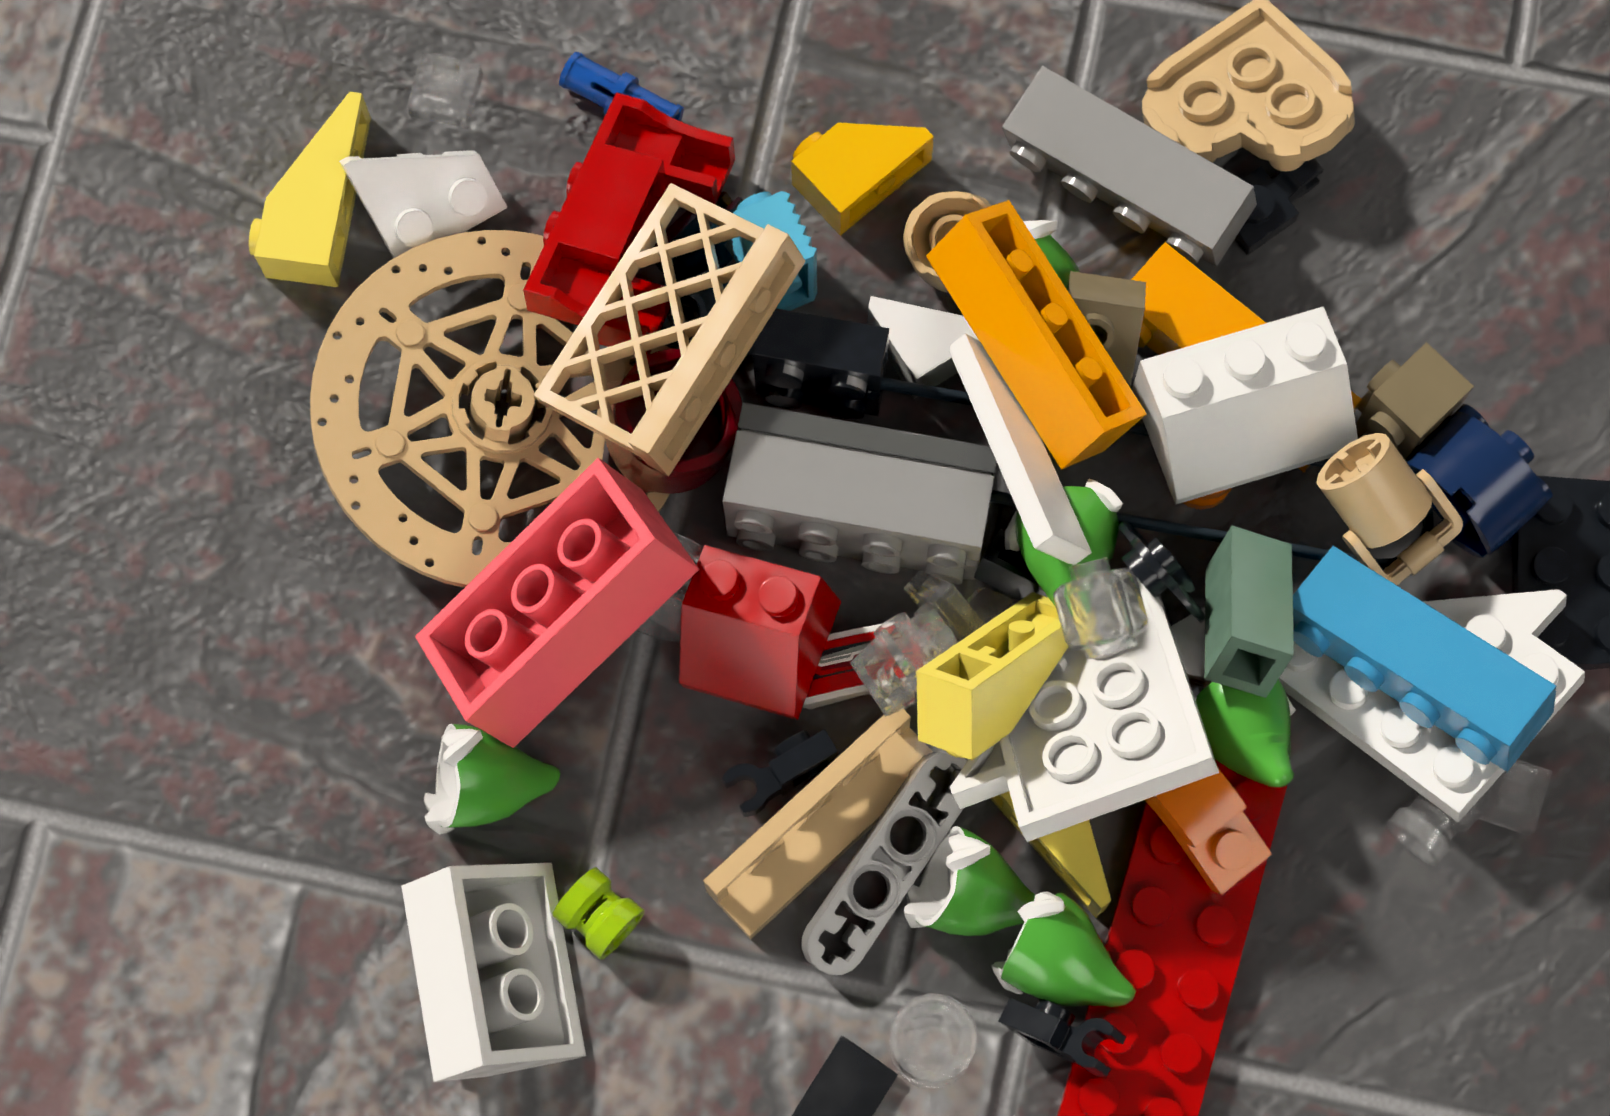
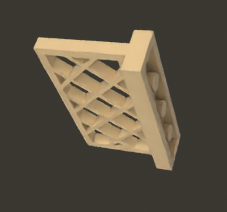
[533,183,806,476]

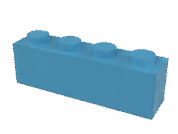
[1293,546,1556,772]

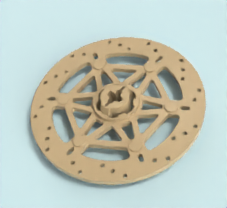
[310,230,673,588]

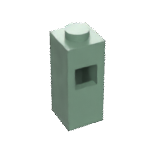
[1204,525,1294,698]

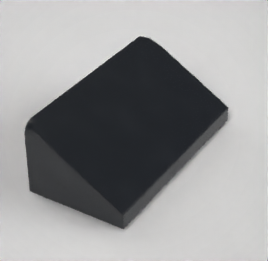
[791,1036,898,1116]

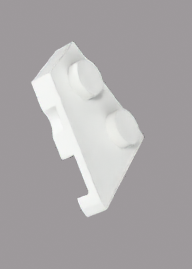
[339,150,508,258]

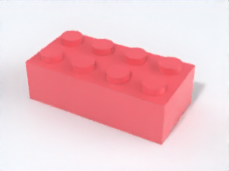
[415,458,699,748]

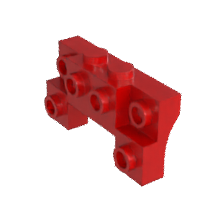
[523,92,735,355]

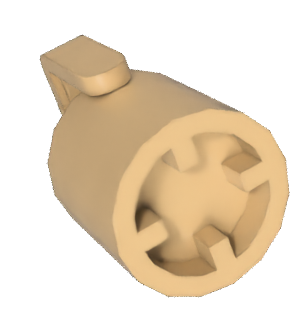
[1316,433,1463,585]

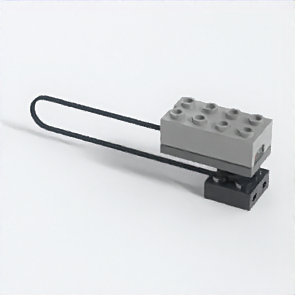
[723,308,1434,585]

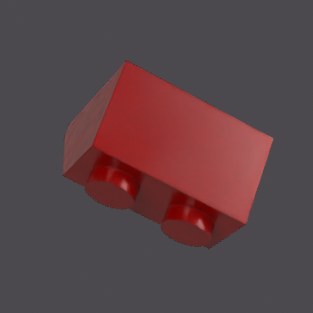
[679,545,841,720]

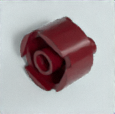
[606,349,742,494]

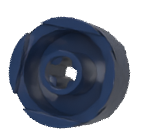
[1405,404,1553,558]

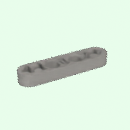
[801,752,967,975]

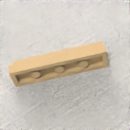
[703,702,935,940]

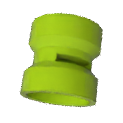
[552,867,645,960]

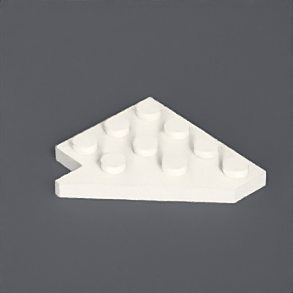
[950,567,1219,842]
[1279,589,1585,823]

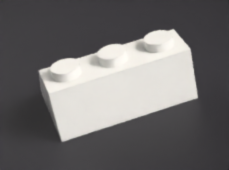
[1132,306,1358,505]
[401,863,586,1082]

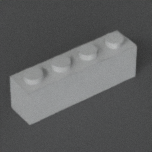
[1002,66,1257,267]

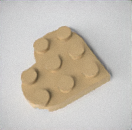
[1142,0,1355,171]

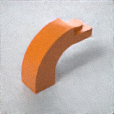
[1145,768,1272,895]

